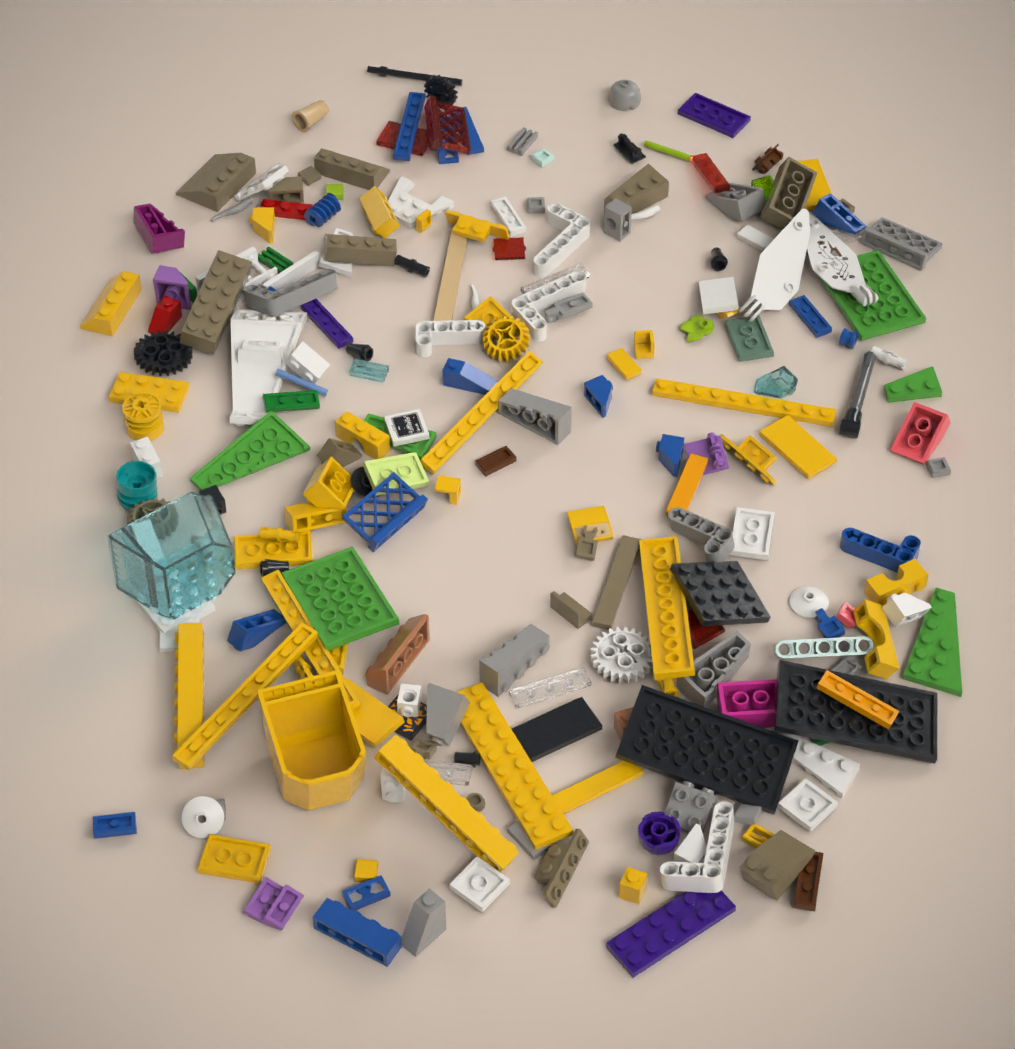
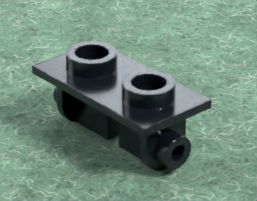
[613,133,646,164]

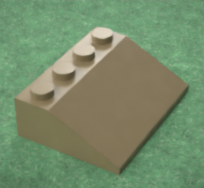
[176,153,256,212]

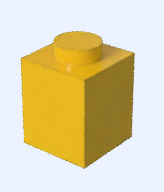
[619,866,648,905]

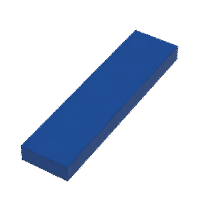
[451,107,484,155]

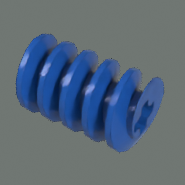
[304,193,341,227]

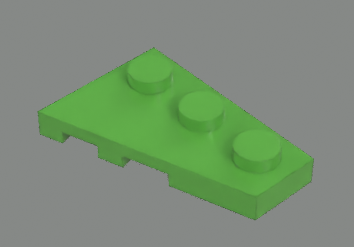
[884,366,942,403]

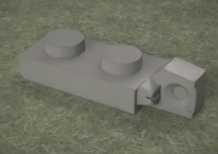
[544,292,593,323]

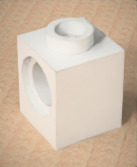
[397,683,422,717]

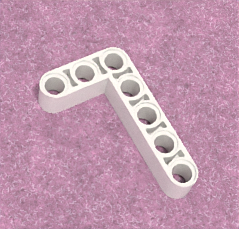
[534,203,590,278]
[512,271,587,342]
[660,802,735,893]

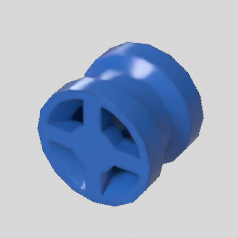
[839,328,859,349]

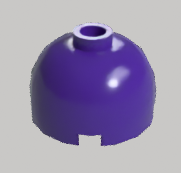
[638,811,681,855]

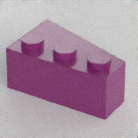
[133,203,185,253]

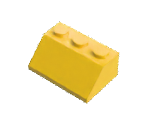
[303,456,354,509]

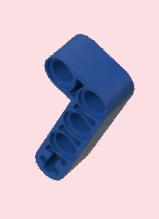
[840,528,921,573]

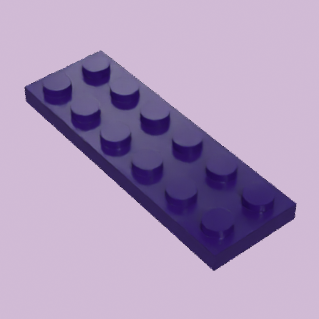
[606,890,736,978]

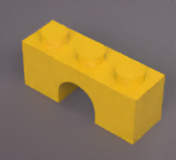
[335,411,390,459]
[864,559,929,606]

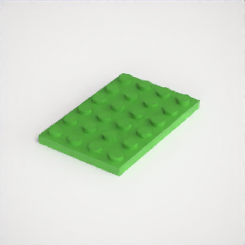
[817,250,926,341]
[281,547,400,651]

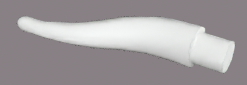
[631,205,660,220]
[471,284,480,310]

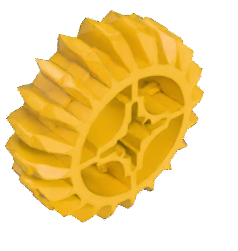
[482,315,531,363]

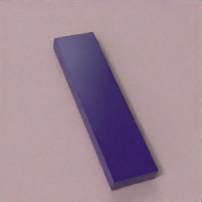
[300,299,354,349]

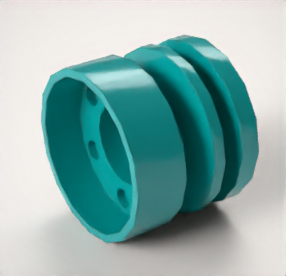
[116,461,158,510]

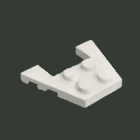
[388,176,454,228]

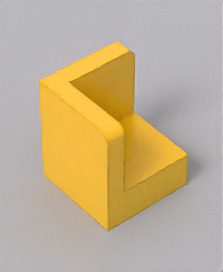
[634,330,655,359]
[435,475,461,505]

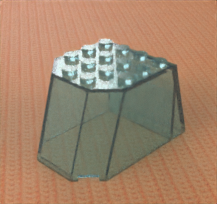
[107,491,236,621]

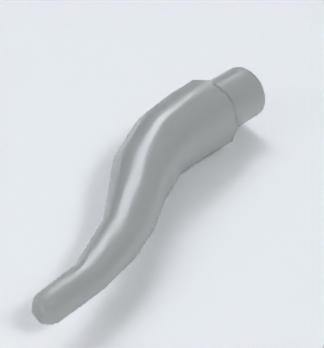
[210,198,253,222]

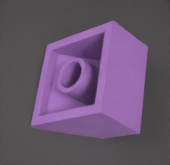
[153,265,191,310]

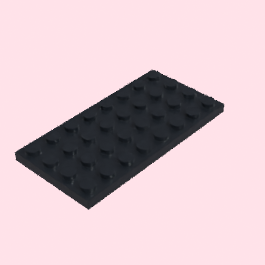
[774,660,938,764]
[615,685,799,815]

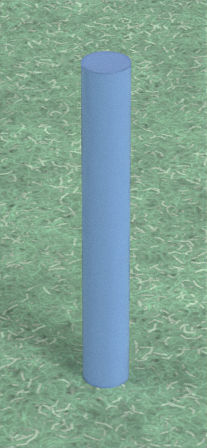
[275,368,328,397]

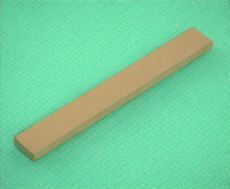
[433,227,468,321]

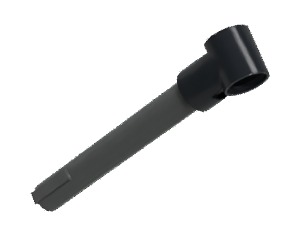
[839,351,876,438]

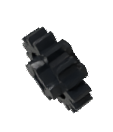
[424,75,458,108]

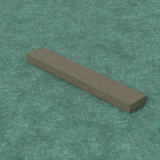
[592,535,641,630]

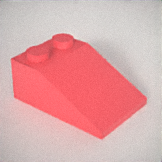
[890,402,951,465]

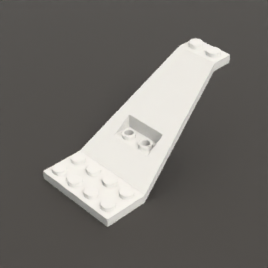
[229,309,307,426]

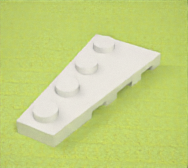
[783,733,860,798]

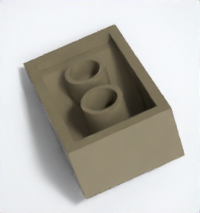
[739,830,816,901]

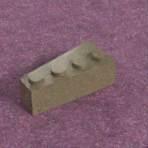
[604,163,669,215]

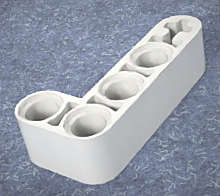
[416,320,486,358]

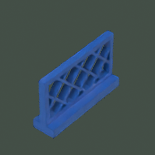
[342,472,428,553]

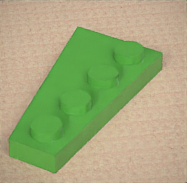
[364,413,437,460]

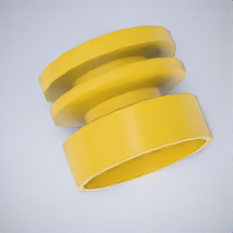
[122,392,164,441]

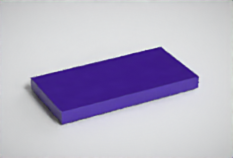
[678,93,751,138]

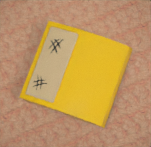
[567,505,613,546]

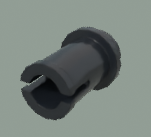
[454,751,481,768]

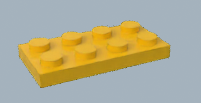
[108,372,190,413]

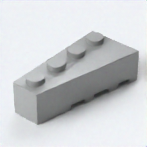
[498,388,571,445]
[479,624,550,697]
[676,631,751,708]

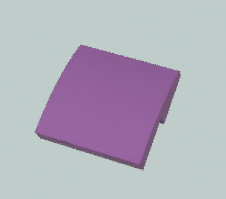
[243,877,304,930]

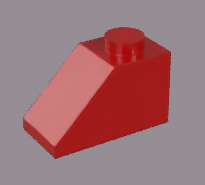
[148,296,182,334]

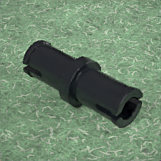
[394,254,430,277]

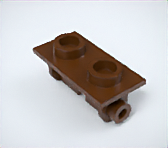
[752,144,783,174]

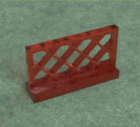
[424,95,471,154]

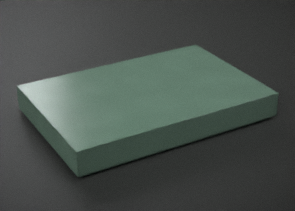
[725,315,774,362]

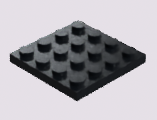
[670,561,771,626]

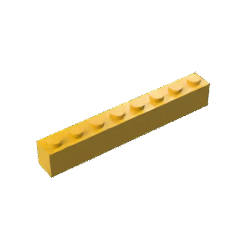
[174,623,204,769]
[374,734,519,873]

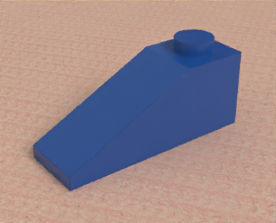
[813,193,867,235]
[442,358,499,395]
[227,609,286,651]

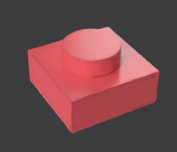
[836,602,856,629]

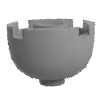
[608,80,641,111]

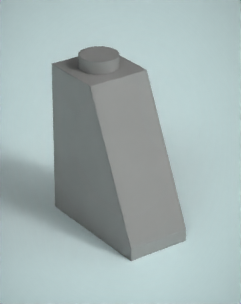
[426,683,470,746]
[401,888,446,957]

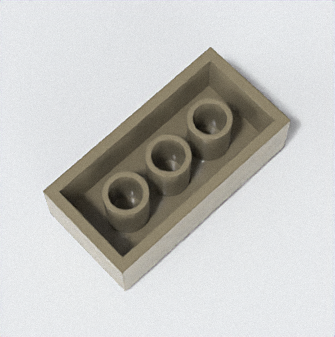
[760,156,817,230]

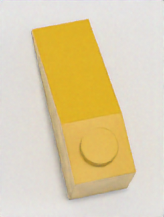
[285,503,347,532]

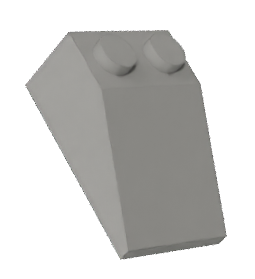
[705,183,766,221]

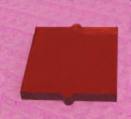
[493,237,526,261]

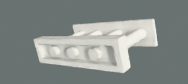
[196,247,278,303]

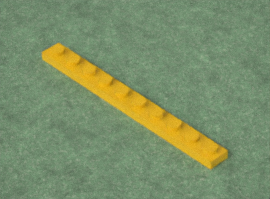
[420,350,543,474]
[652,378,837,427]
[261,570,360,709]
[172,622,318,771]

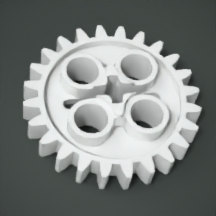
[590,627,653,683]

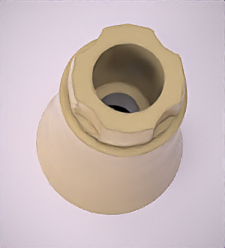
[292,100,329,132]

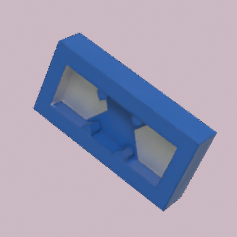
[342,875,391,910]

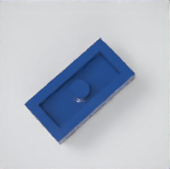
[93,812,137,839]

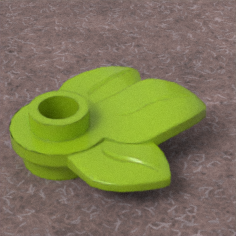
[679,315,714,342]

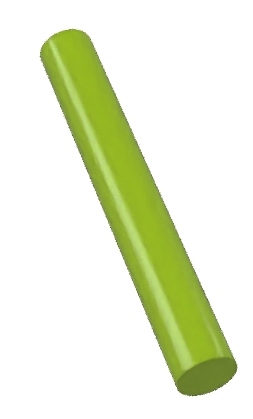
[644,140,692,162]

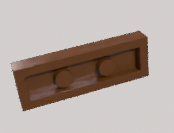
[793,852,824,911]

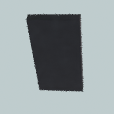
[512,697,602,762]

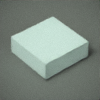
[531,148,554,168]

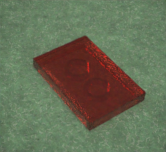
[376,121,435,156]

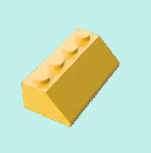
[80,271,142,337]

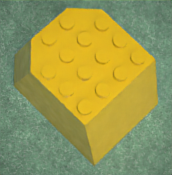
[257,670,366,811]

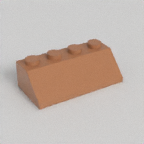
[365,614,430,695]

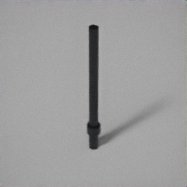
[367,66,463,86]

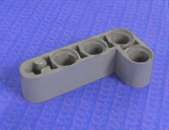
[668,507,735,562]

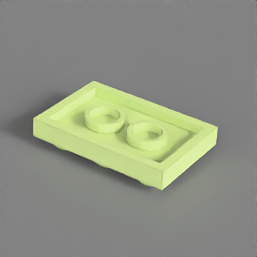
[363,452,429,496]

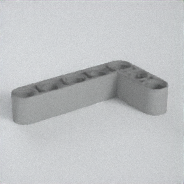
[243,269,338,316]

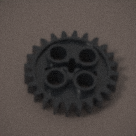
[134,330,193,376]

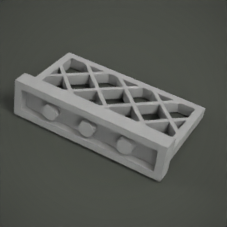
[861,217,943,270]

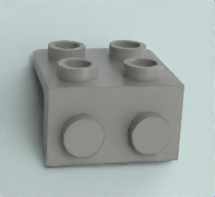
[665,781,719,833]

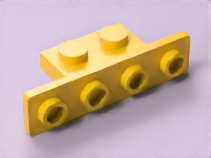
[445,210,509,243]
[720,434,777,485]

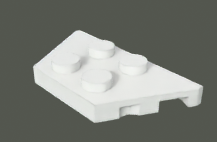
[234,163,289,201]

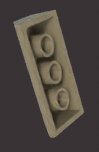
[314,148,390,190]
[325,234,397,266]

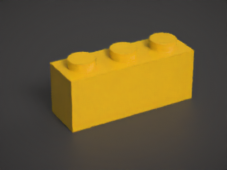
[359,186,400,238]

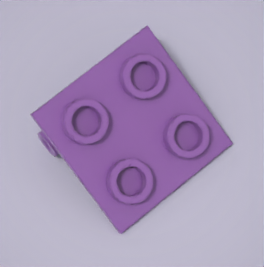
[684,432,729,475]

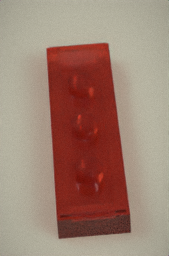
[691,153,730,194]

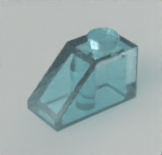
[753,366,798,399]

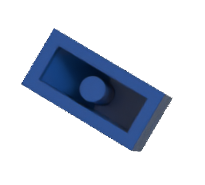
[584,375,613,418]
[656,434,685,477]

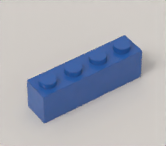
[313,898,402,967]

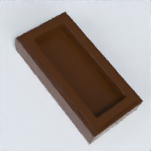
[475,446,517,477]

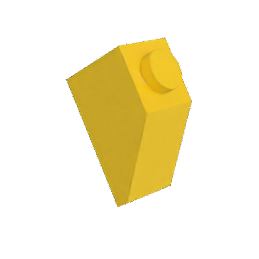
[250,207,275,243]

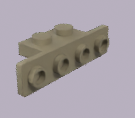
[534,829,589,908]

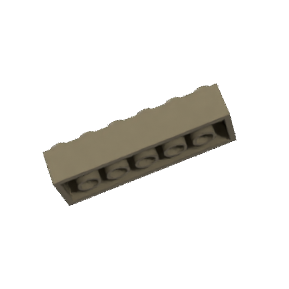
[180,250,252,355]

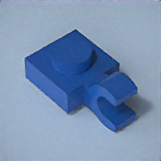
[815,608,845,638]

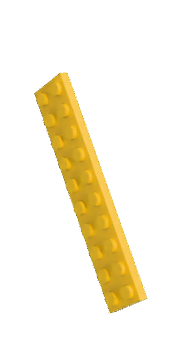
[639,536,695,680]
[457,682,573,850]

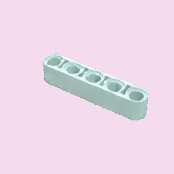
[773,636,873,658]

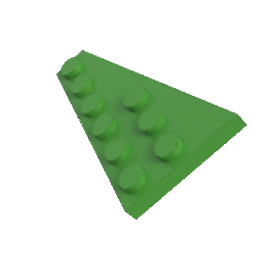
[190,410,310,490]
[903,587,962,697]

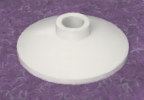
[789,587,829,618]
[182,796,224,838]

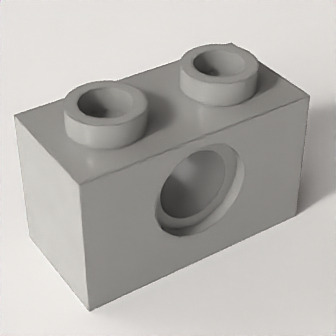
[604,198,632,241]

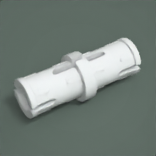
[871,346,908,370]

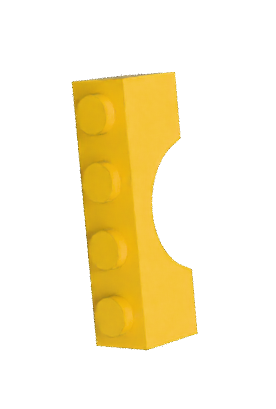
[853,599,899,679]

